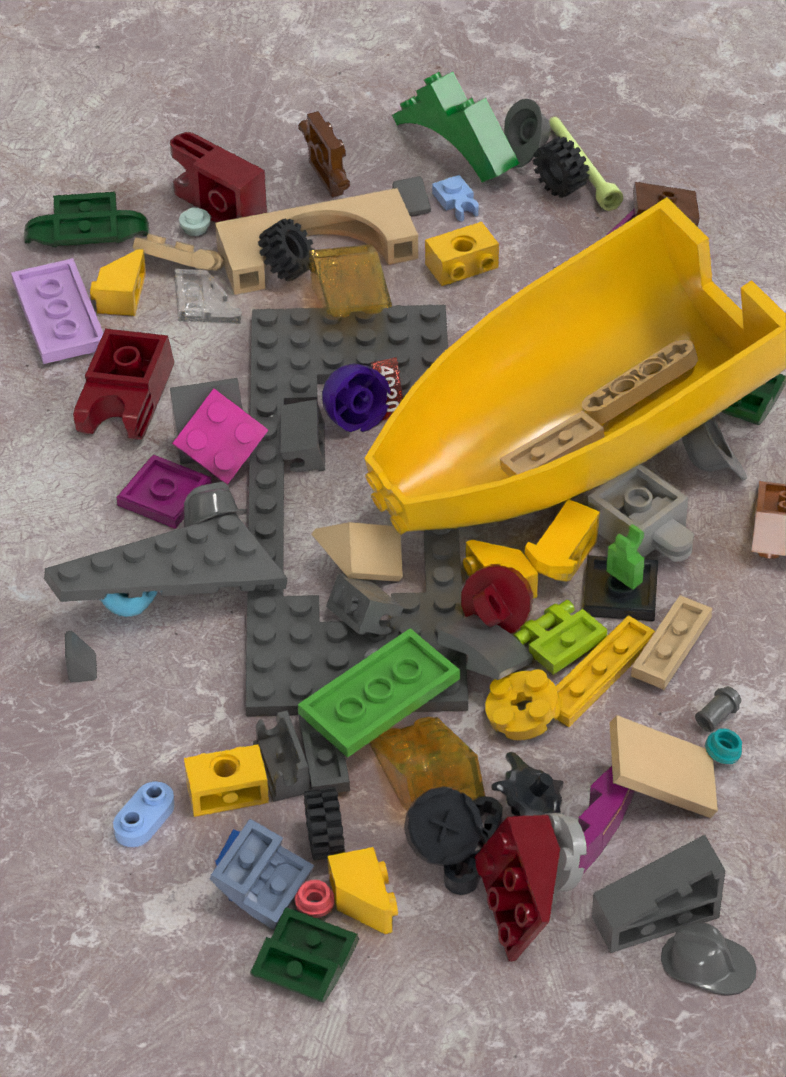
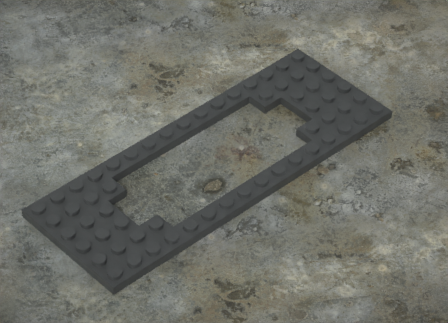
[246,304,469,717]

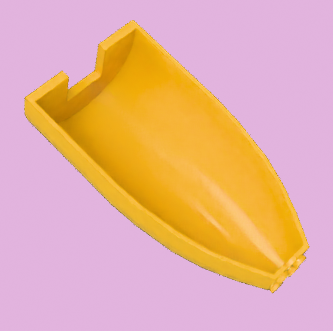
[364,197,786,535]

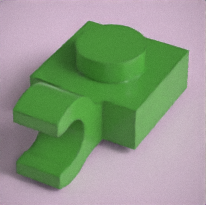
[606,524,644,589]

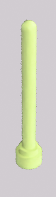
[549,117,623,211]

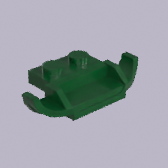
[24,191,150,248]

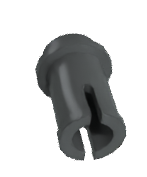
[695,686,742,732]

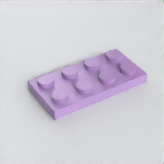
[11,258,103,364]

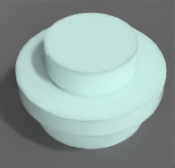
[179,208,211,236]

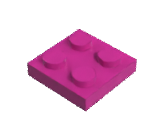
[172,389,268,485]

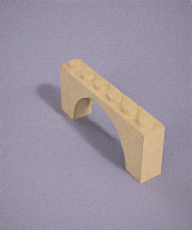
[215,188,418,295]

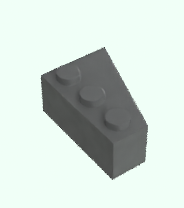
[592,835,726,953]

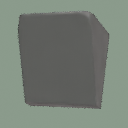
[392,176,431,216]
[65,631,97,683]

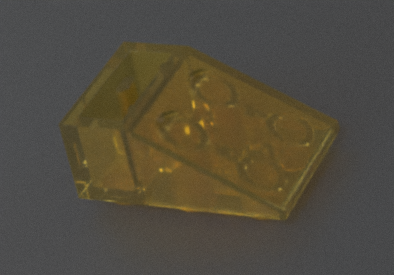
[309,244,392,317]
[369,717,485,811]

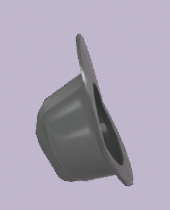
[504,98,551,168]
[682,417,747,480]
[183,482,247,528]
[661,923,757,995]

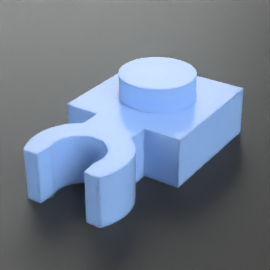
[432,175,479,222]

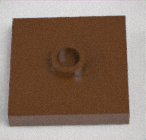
[633,182,700,227]

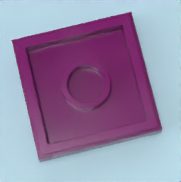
[116,454,212,529]

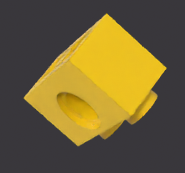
[425,221,499,286]
[184,744,269,817]

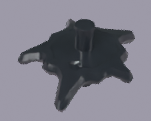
[491,752,563,816]

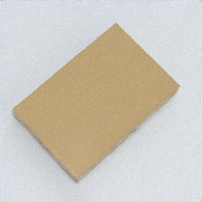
[610,715,718,818]

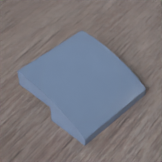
[210,819,314,930]

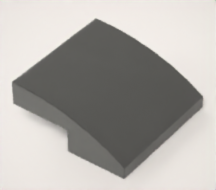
[437,614,533,680]

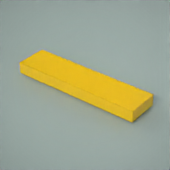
[553,615,655,727]

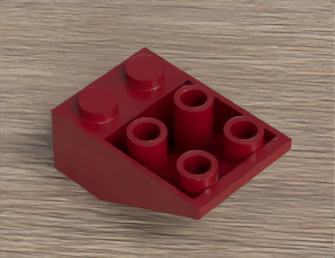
[475,815,560,961]

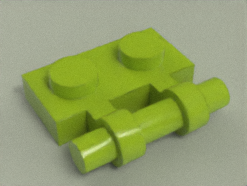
[512,600,607,675]

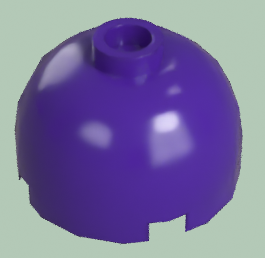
[322,363,390,432]

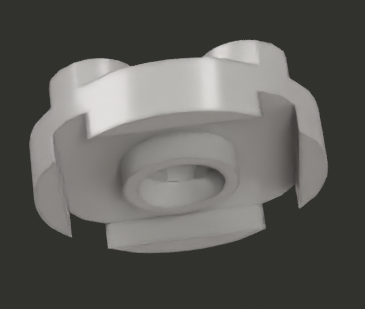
[543,813,586,892]

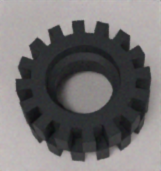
[533,136,589,198]
[258,218,317,281]
[304,787,345,861]

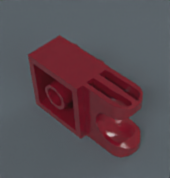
[170,132,267,223]
[73,328,175,440]

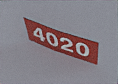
[371,357,403,421]

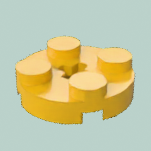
[485,669,561,740]

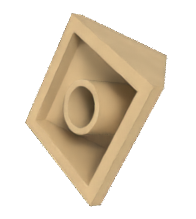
[312,522,403,582]

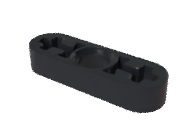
[444,796,503,895]

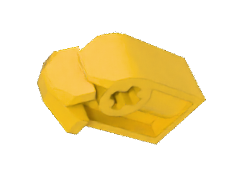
[525,499,600,582]

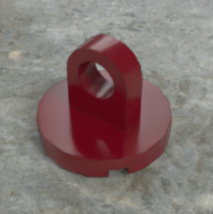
[461,564,533,634]

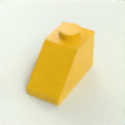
[90,249,146,316]

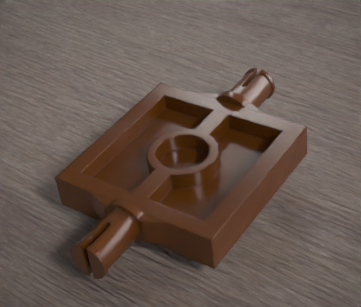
[298,111,350,198]

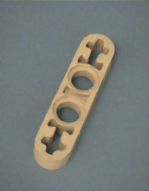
[582,340,698,424]

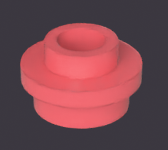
[295,880,335,918]

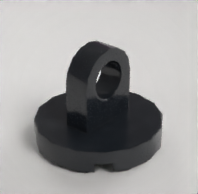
[404,786,483,866]

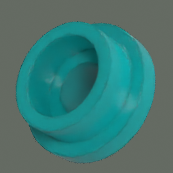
[705,728,742,764]

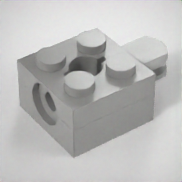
[588,464,694,562]

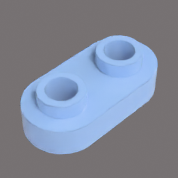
[113,781,175,847]

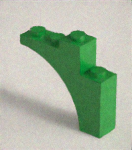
[392,71,519,182]

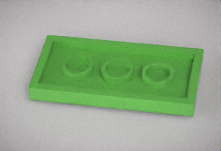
[298,628,460,758]

